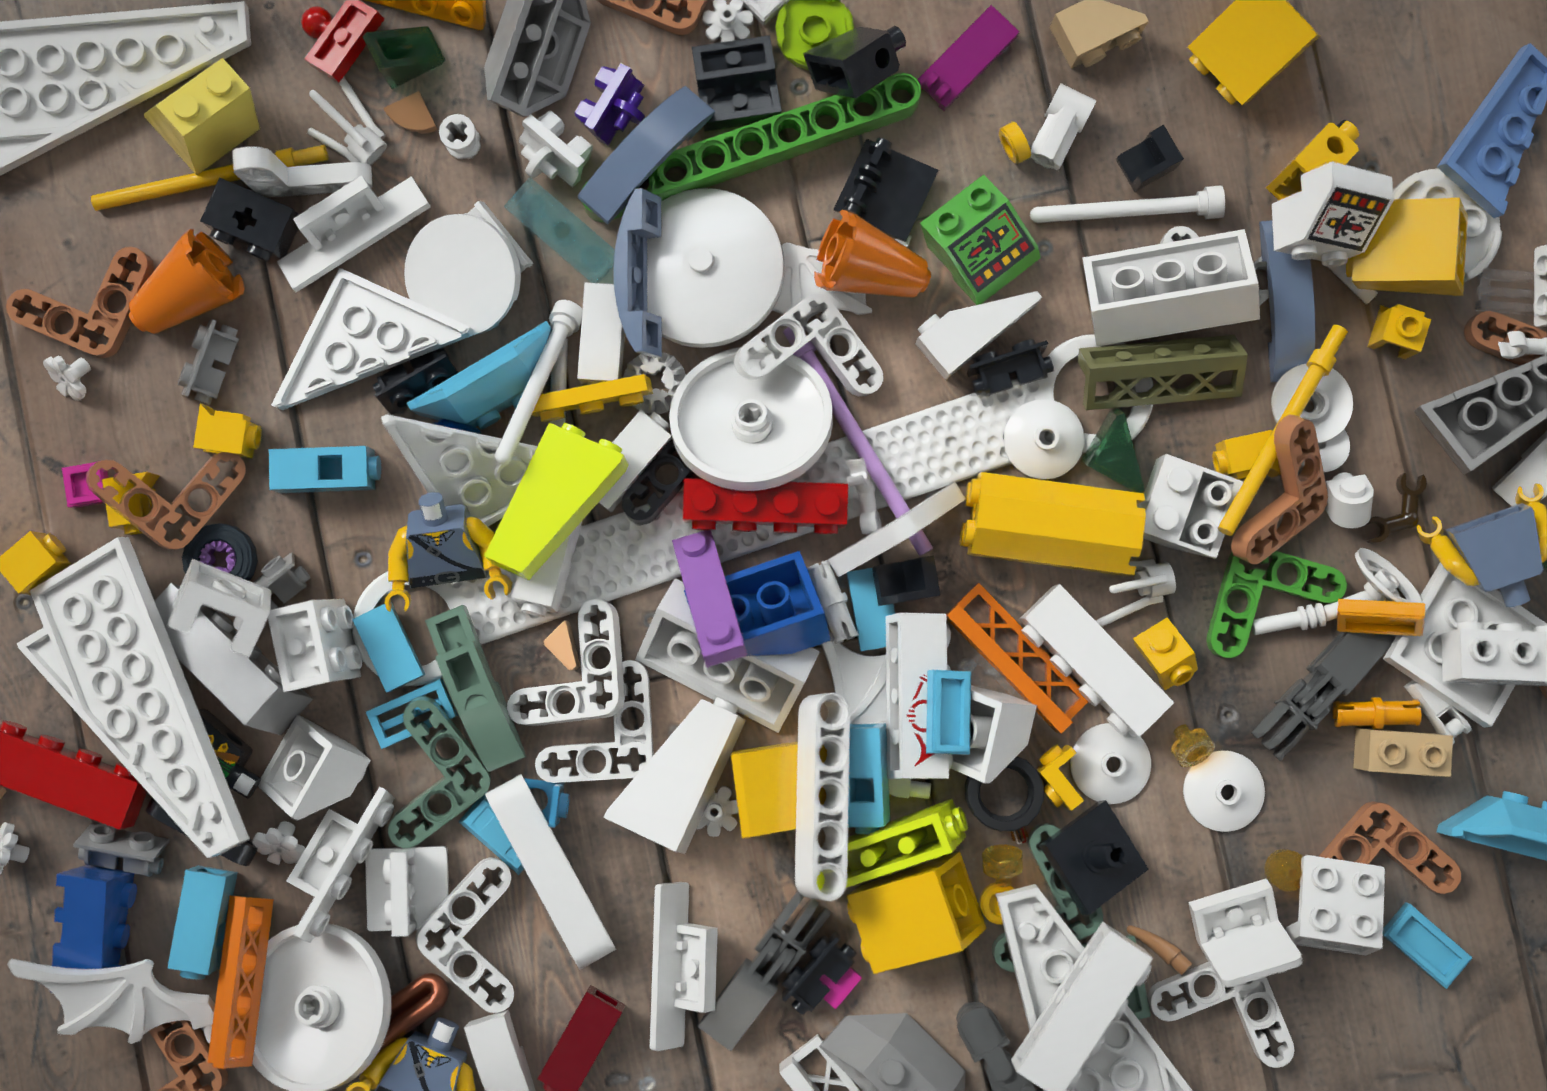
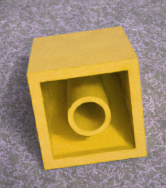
[1188,0,1320,105]
[1346,198,1468,296]
[731,742,827,838]
[846,852,987,974]

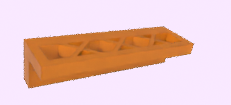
[946,583,1088,734]
[207,895,274,1069]

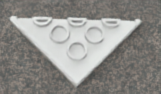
[272,268,475,410]
[381,414,538,526]

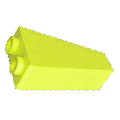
[484,423,629,580]
[816,799,968,890]

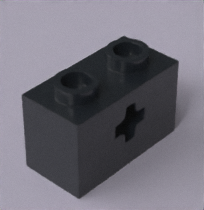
[200,178,299,262]

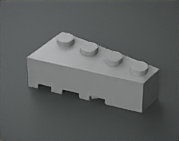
[1414,355,1547,475]
[155,583,313,735]

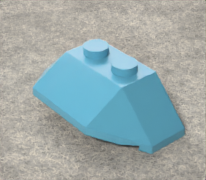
[407,321,552,429]
[1437,791,1547,861]

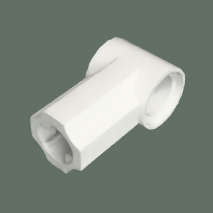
[1031,83,1097,170]

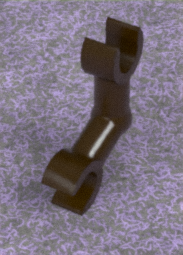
[1366,473,1427,544]

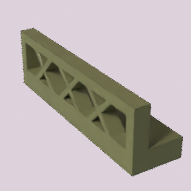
[1078,335,1248,410]

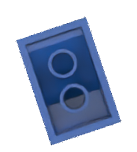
[684,551,831,656]

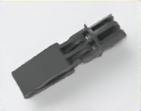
[1251,632,1395,761]
[697,890,832,1051]
[956,1001,1036,1091]

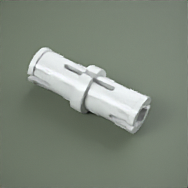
[807,560,859,644]

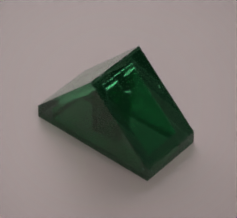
[363,26,446,89]
[1081,409,1145,493]

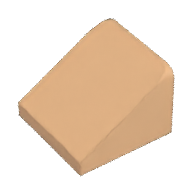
[543,620,580,670]

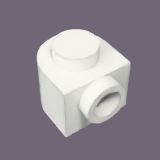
[1325,472,1374,528]

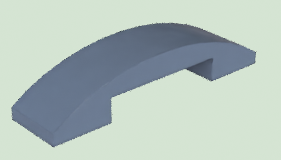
[578,86,715,224]
[613,188,662,358]
[1259,220,1315,382]

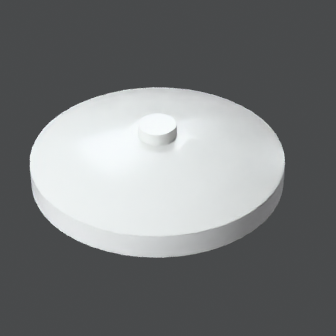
[647,188,785,348]
[669,347,833,491]
[252,924,391,1091]

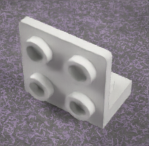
[268,599,362,692]
[1286,855,1385,956]

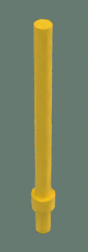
[91,145,329,211]
[1218,325,1348,536]

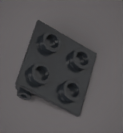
[833,137,939,242]

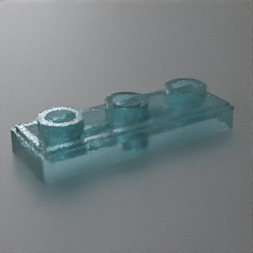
[504,177,615,283]

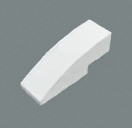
[464,1009,536,1091]

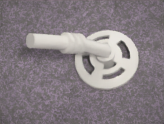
[1252,548,1422,635]

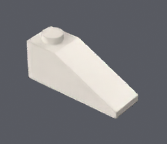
[915,291,1042,380]

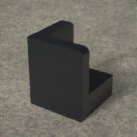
[1116,124,1184,192]
[872,555,941,606]

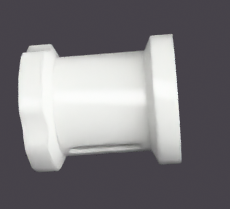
[439,114,481,159]

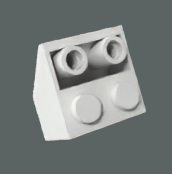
[1139,454,1243,559]

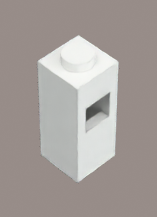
[577,282,625,385]
[599,410,672,512]
[512,521,582,617]

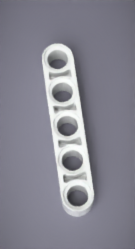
[795,693,850,901]
[485,774,616,970]

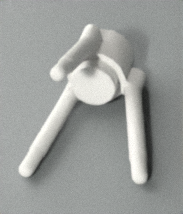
[308,77,387,165]
[1096,559,1176,627]

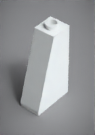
[603,697,746,854]

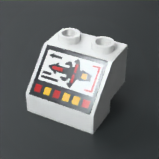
[1272,162,1394,267]

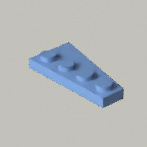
[1437,43,1547,218]

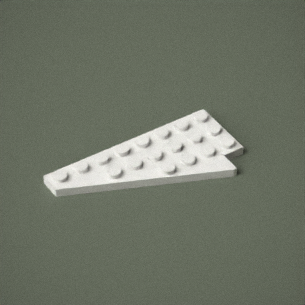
[0,1,251,176]
[17,537,249,858]
[996,884,1192,1091]

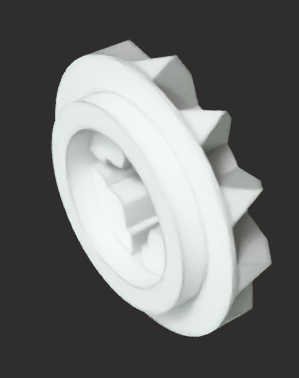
[623,352,686,414]

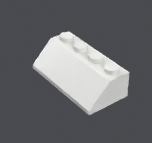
[1083,229,1260,347]
[635,578,820,733]

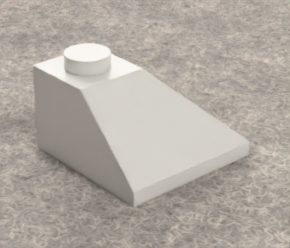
[951,686,1037,783]
[258,715,371,820]

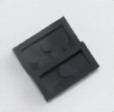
[692,35,782,132]

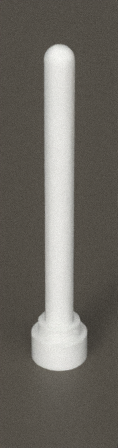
[1030,186,1225,223]
[495,300,583,464]

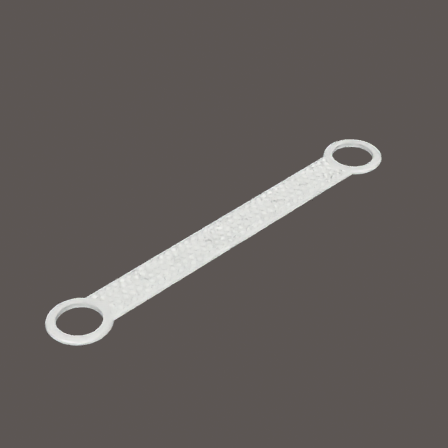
[352,335,1153,686]

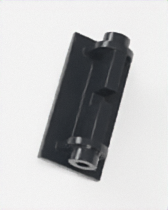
[967,339,1054,397]
[372,347,459,415]
[781,931,857,1015]

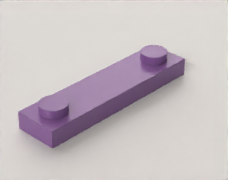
[672,530,747,668]

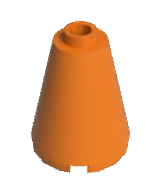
[814,210,931,298]
[129,229,245,334]

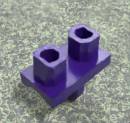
[575,63,645,146]

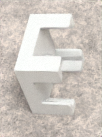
[168,559,271,657]

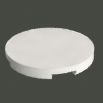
[1393,169,1503,282]
[404,214,521,335]

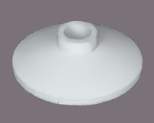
[1271,363,1353,443]
[1004,399,1085,480]
[1070,723,1151,804]
[1183,750,1265,832]

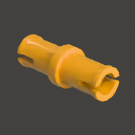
[1333,697,1422,729]

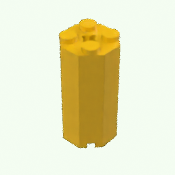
[960,472,1146,576]

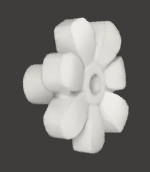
[703,0,753,42]
[43,355,91,401]
[697,786,739,837]
[252,821,305,865]
[0,822,30,874]

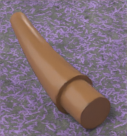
[1127,925,1192,976]

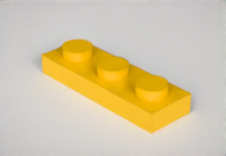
[532,374,653,422]

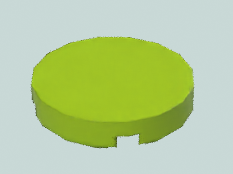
[775,0,854,70]

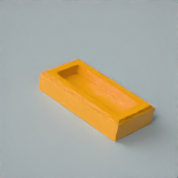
[1337,599,1425,636]

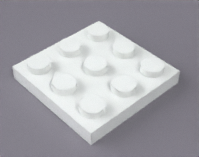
[1383,563,1547,728]

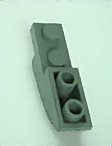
[425,605,527,772]

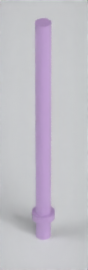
[783,327,933,556]

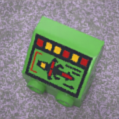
[920,174,1041,305]

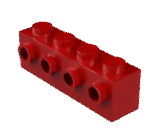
[683,478,848,534]
[0,720,147,830]

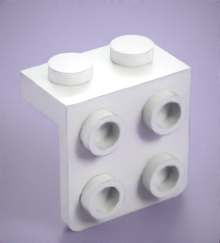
[1188,879,1302,987]

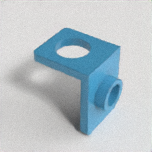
[524,778,570,828]

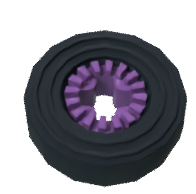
[182,523,258,581]

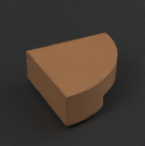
[383,91,438,134]

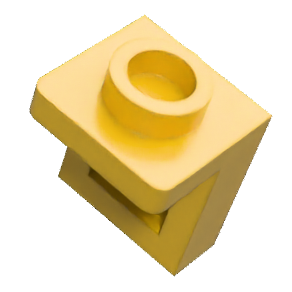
[1133,617,1198,690]
[1036,744,1084,811]

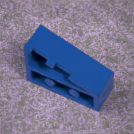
[52,865,137,969]

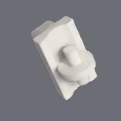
[519,111,593,187]

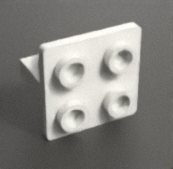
[365,846,450,936]

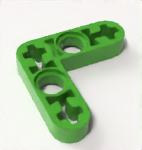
[1206,551,1347,658]

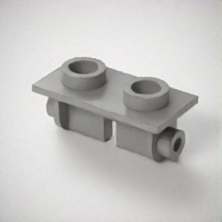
[177,319,239,405]
[229,552,311,616]
[73,824,169,877]

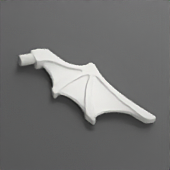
[772,235,912,327]
[821,630,931,799]
[8,959,215,1044]

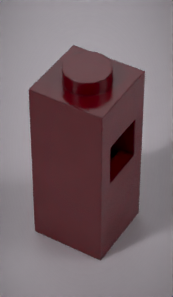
[537,985,625,1091]

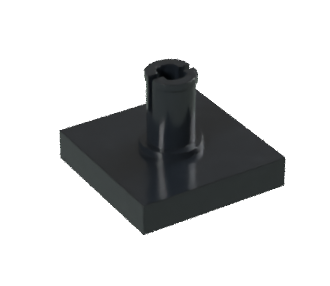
[1039,800,1149,915]

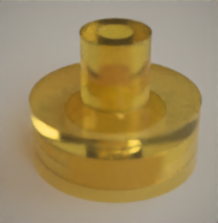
[1171,724,1215,767]
[982,844,1023,887]
[1264,849,1303,891]

